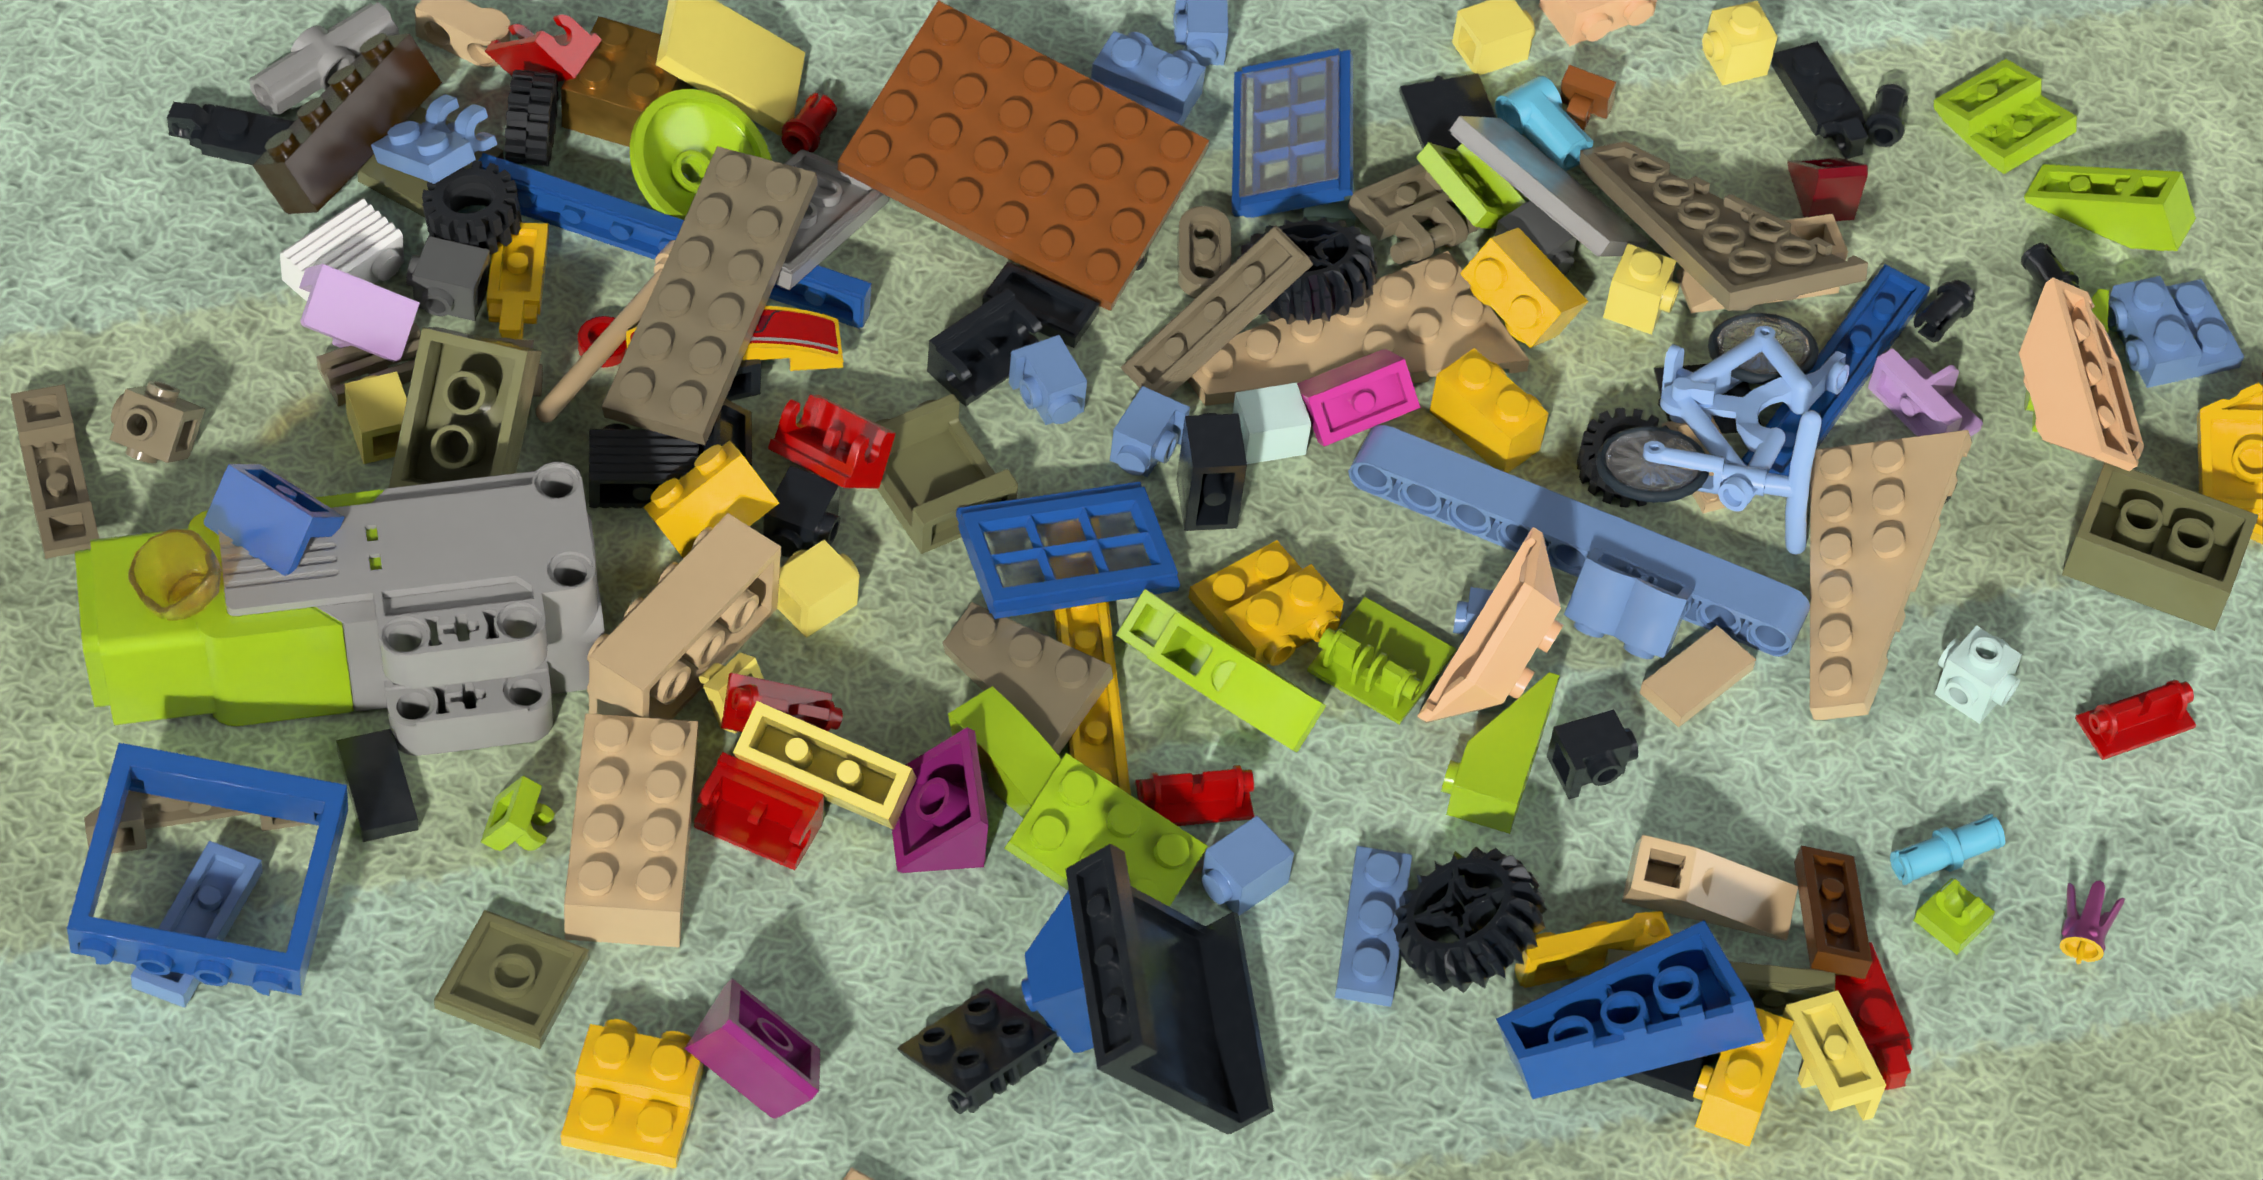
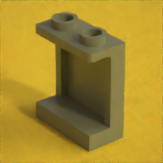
[875,394,1018,554]

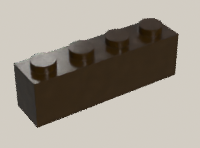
[252,33,442,214]

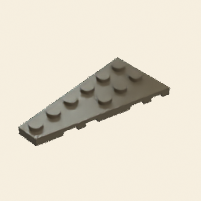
[1579,141,1868,311]

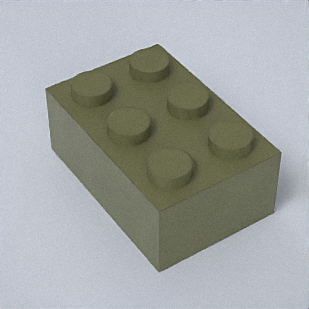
[388,327,542,488]
[2062,463,2258,631]

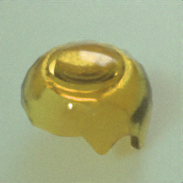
[128,529,222,621]

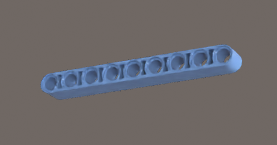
[1348,425,1810,657]

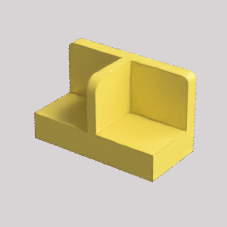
[1782,990,1886,1121]

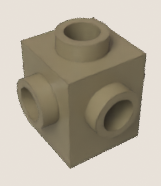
[109,381,205,463]

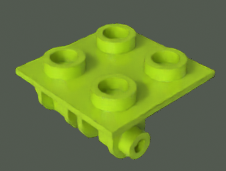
[1307,597,1457,725]

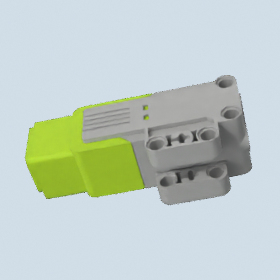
[75,462,604,756]

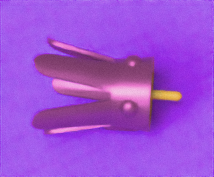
[2060,880,2125,964]

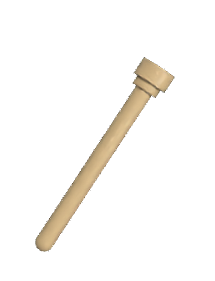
[536,240,675,423]

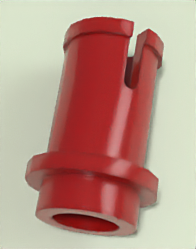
[781,93,837,155]

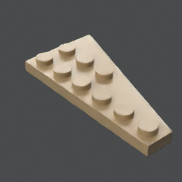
[1187,251,1530,406]
[1810,430,1972,720]

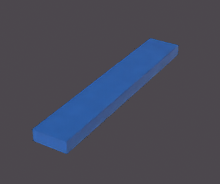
[1741,264,1930,476]

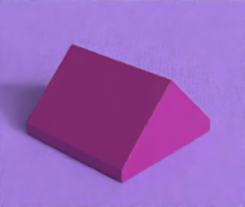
[892,727,988,873]
[685,978,820,1119]

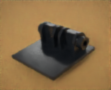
[897,988,1057,1114]

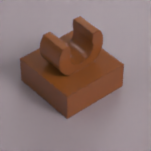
[1560,65,1616,131]

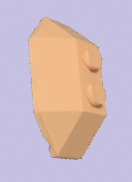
[2019,278,2144,471]
[1417,527,1564,723]

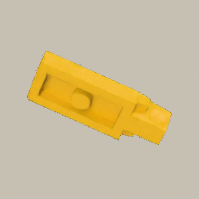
[486,222,549,340]
[1514,911,1672,988]

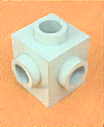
[1935,625,2022,724]

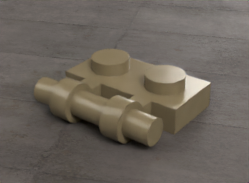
[1347,164,1479,264]

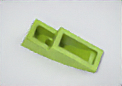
[948,686,1061,818]

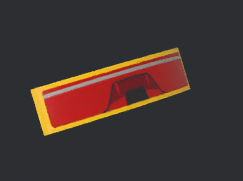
[626,306,843,371]

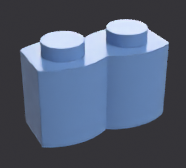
[1564,548,1694,659]

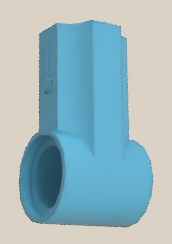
[1495,75,1594,171]

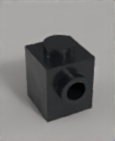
[763,466,841,557]

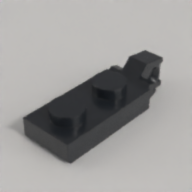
[1771,41,1868,159]
[167,102,295,165]

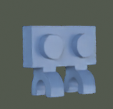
[371,94,498,184]

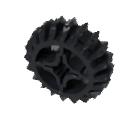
[1237,217,1378,325]
[1393,846,1547,993]

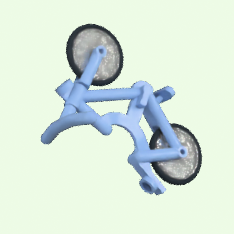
[1596,313,1849,555]

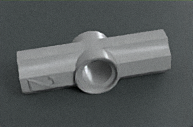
[249,2,399,115]

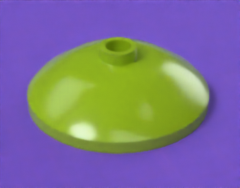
[629,89,772,220]

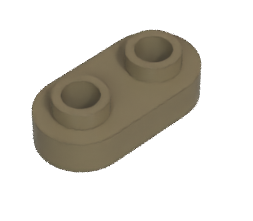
[1177,206,1231,298]

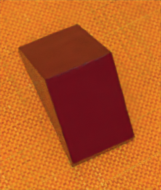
[1787,157,1868,222]

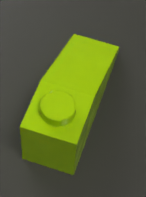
[2024,164,2196,251]
[1441,672,1560,834]

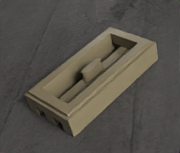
[317,323,420,407]

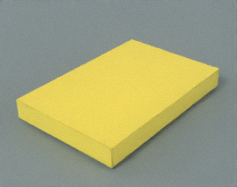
[656,0,805,136]

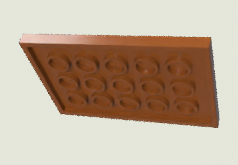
[837,0,1209,311]

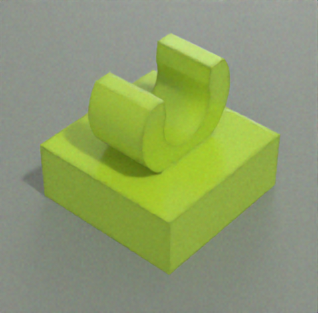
[481,775,555,851]
[1914,878,1995,955]

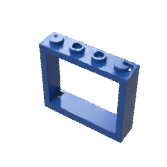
[67,743,348,996]

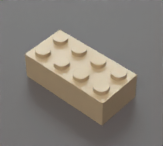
[587,513,781,719]
[564,713,698,947]

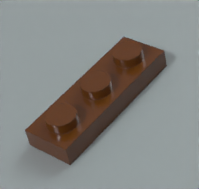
[1794,845,1872,979]

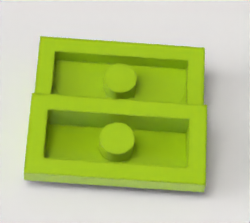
[1934,59,2077,174]
[1416,143,1529,229]

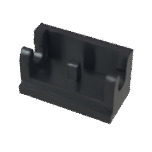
[927,288,1042,407]

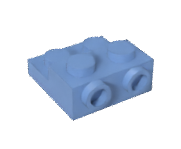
[1090,31,1206,126]
[2108,276,2244,388]

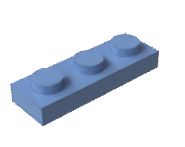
[130,841,263,1008]
[1335,846,1412,1007]

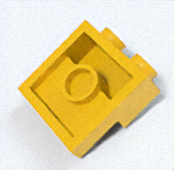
[1188,540,1344,666]
[561,1019,704,1169]

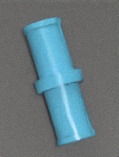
[1890,813,2005,885]

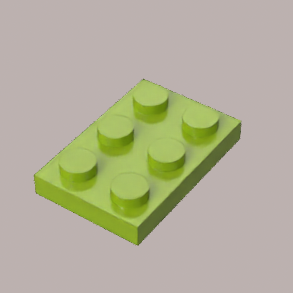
[1004,753,1208,907]

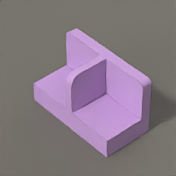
[299,264,420,362]
[1868,348,1983,437]

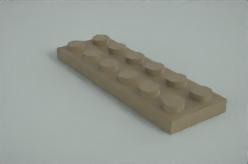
[602,146,818,445]

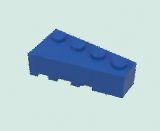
[1496,920,1765,1099]

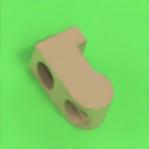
[415,0,510,67]

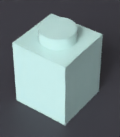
[1232,382,1311,464]

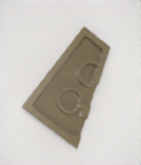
[943,602,1113,755]

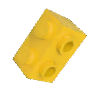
[1460,227,1589,348]
[1429,348,1549,473]
[643,440,779,559]
[1693,1007,1794,1147]

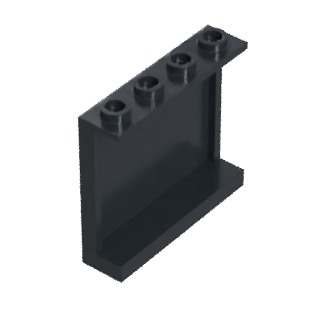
[1065,844,1274,1134]

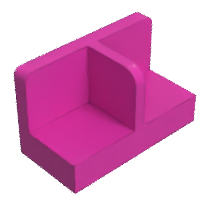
[1297,349,1421,447]

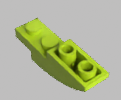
[1116,589,1326,752]

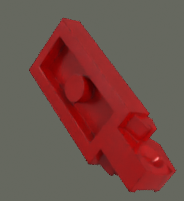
[1821,942,1912,1091]

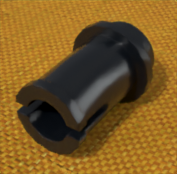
[1865,84,1908,147]
[2021,243,2080,293]
[1914,280,1975,343]

